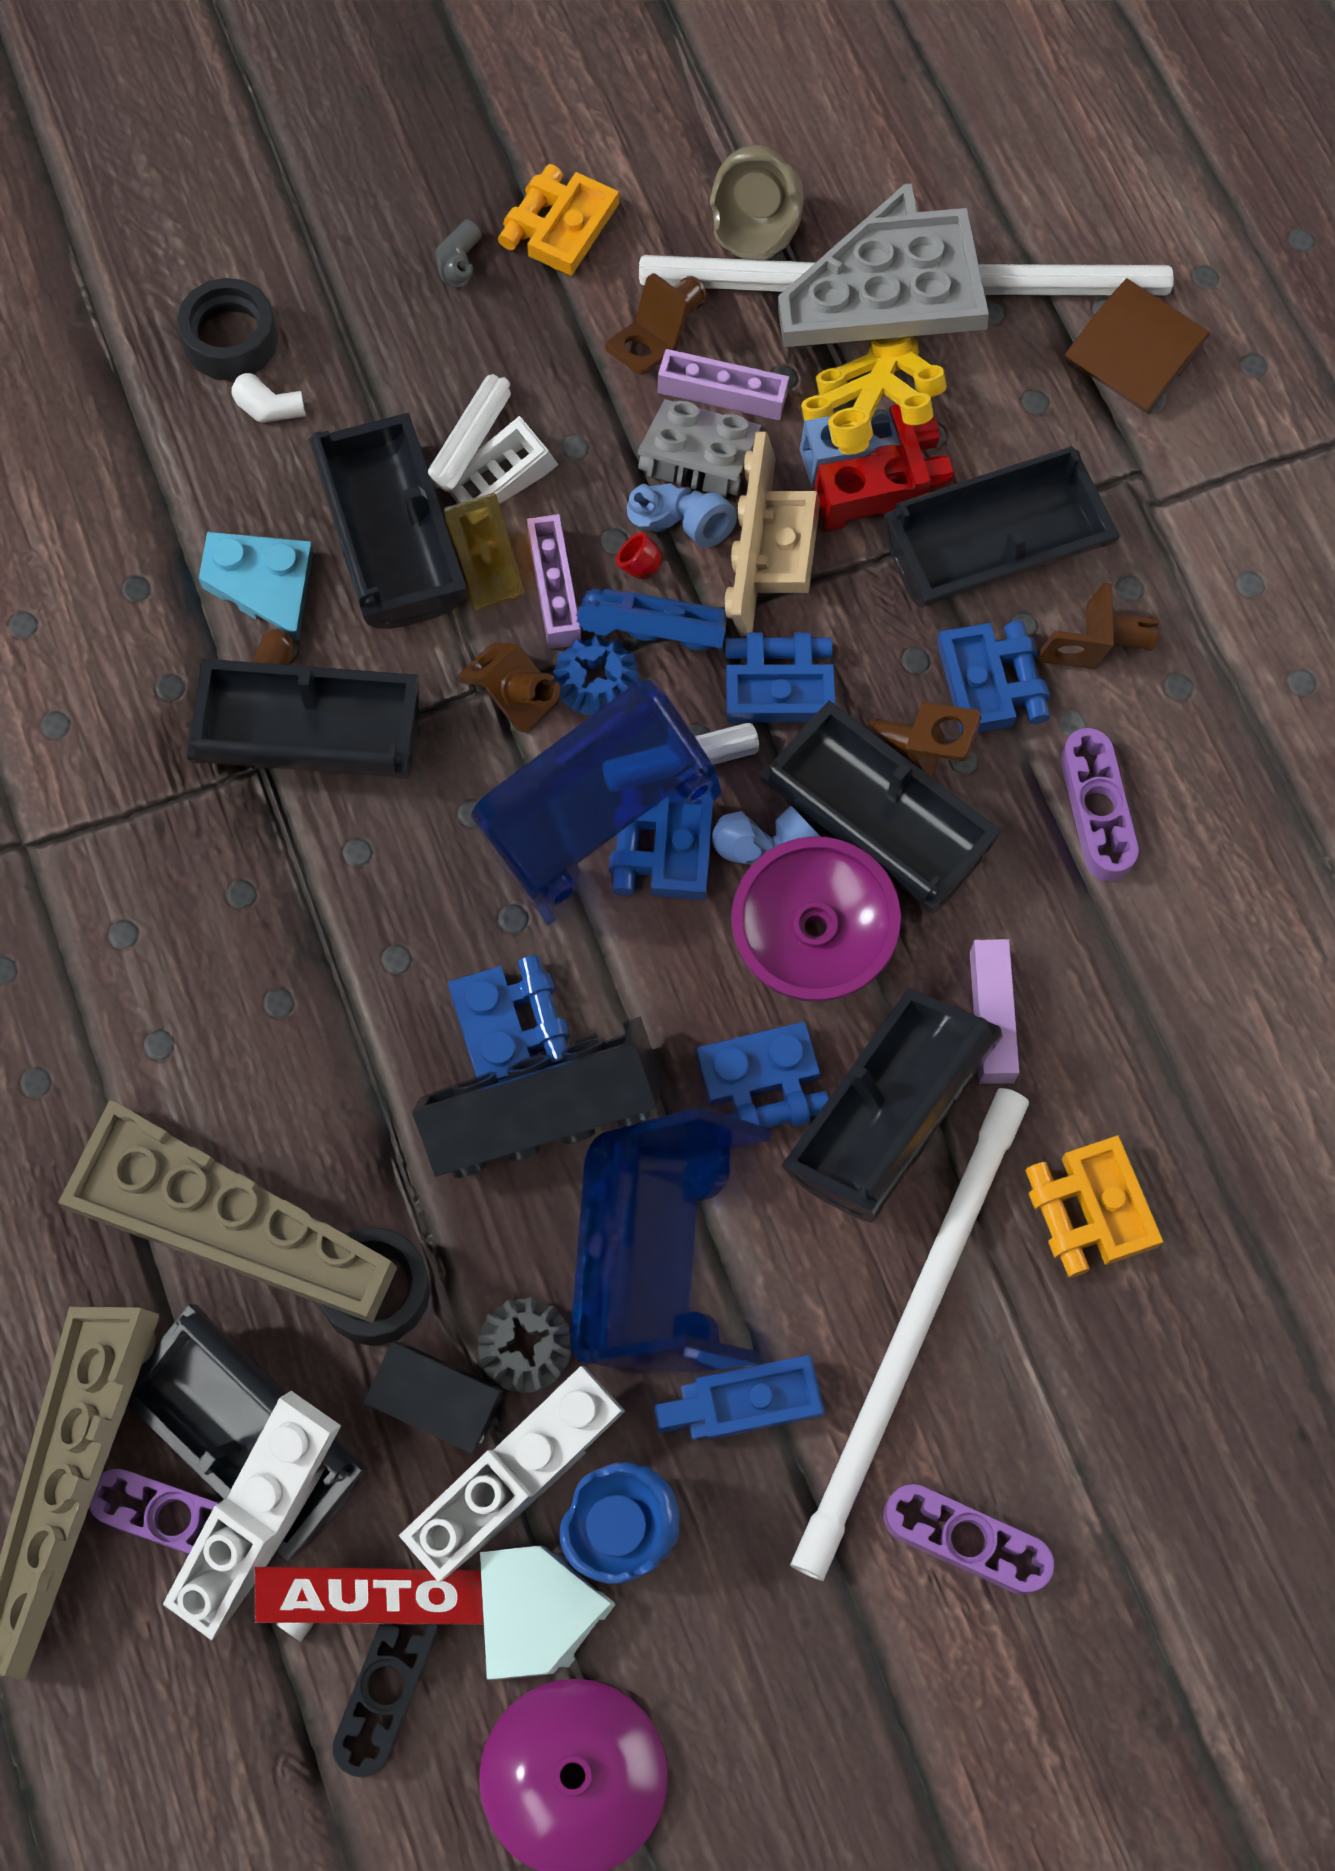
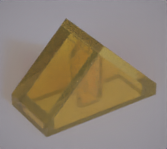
[444,492,525,610]

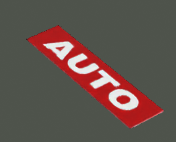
[255,1567,484,1624]

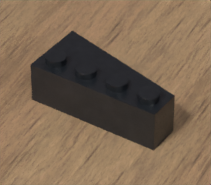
[412,1016,662,1178]

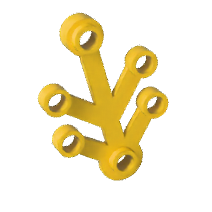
[801,336,947,455]

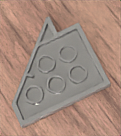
[778,183,989,347]

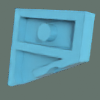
[199,532,314,641]

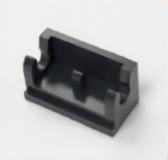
[363,1341,508,1453]

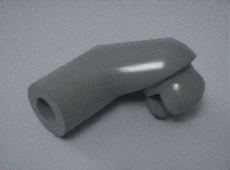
[435,219,482,287]

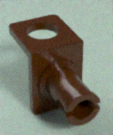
[605,273,707,375]
[1038,583,1160,669]
[457,643,560,732]
[867,702,982,778]

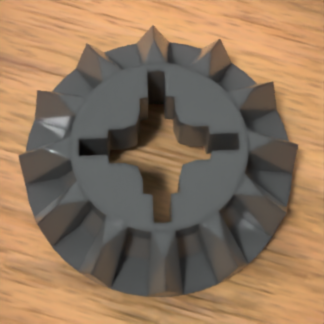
[478,1297,572,1393]

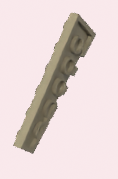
[58,1100,397,1323]
[0,1307,160,1681]

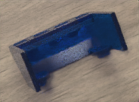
[471,678,722,926]
[570,1107,771,1373]

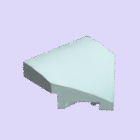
[480,1546,616,1680]

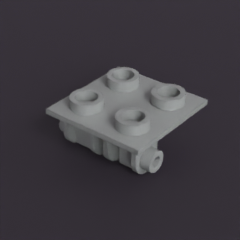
[638,399,762,498]

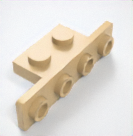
[725,432,820,637]

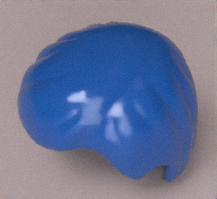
[560,1462,681,1584]

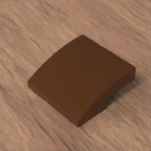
[1064,278,1210,414]

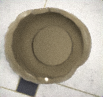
[710,145,804,260]

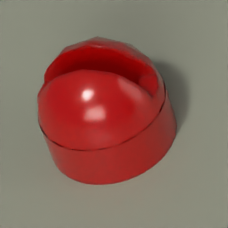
[616,532,662,580]

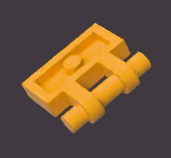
[498,164,619,276]
[1025,1135,1163,1278]

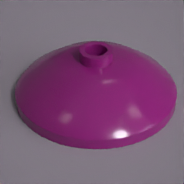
[732,837,901,1002]
[479,1679,667,1871]

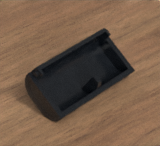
[308,412,467,629]
[884,446,1120,608]
[187,658,420,779]
[760,700,1001,914]
[781,988,1003,1223]
[128,1304,368,1561]

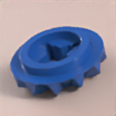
[553,634,639,716]

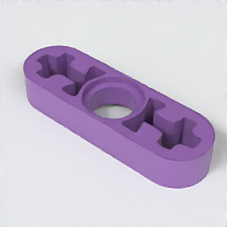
[1061,728,1139,882]
[89,1469,218,1554]
[883,1484,1054,1595]

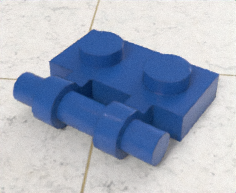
[937,621,1050,735]
[725,632,835,723]
[609,787,714,900]
[447,955,570,1080]
[695,1021,828,1140]

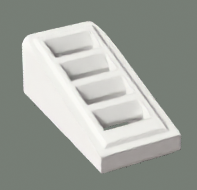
[448,416,558,521]

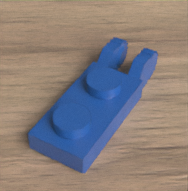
[576,588,727,650]

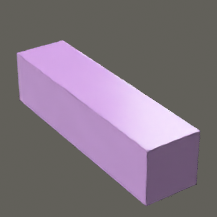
[657,349,789,421]
[527,514,581,649]
[970,939,1019,1084]

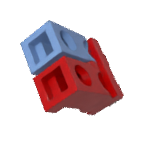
[799,404,954,532]

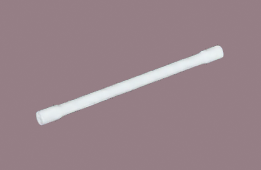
[790,1088,1029,1581]

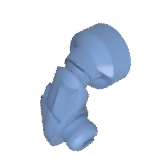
[627,483,737,548]
[711,805,821,865]

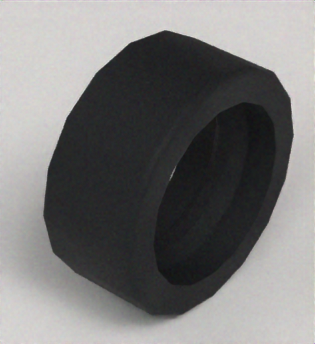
[176,278,278,381]
[319,1227,431,1346]

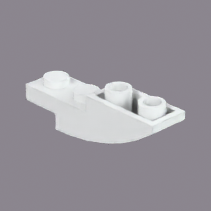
[399,1366,625,1582]
[163,1391,341,1640]

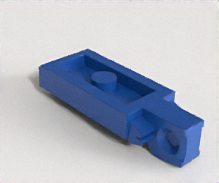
[654,1355,825,1441]

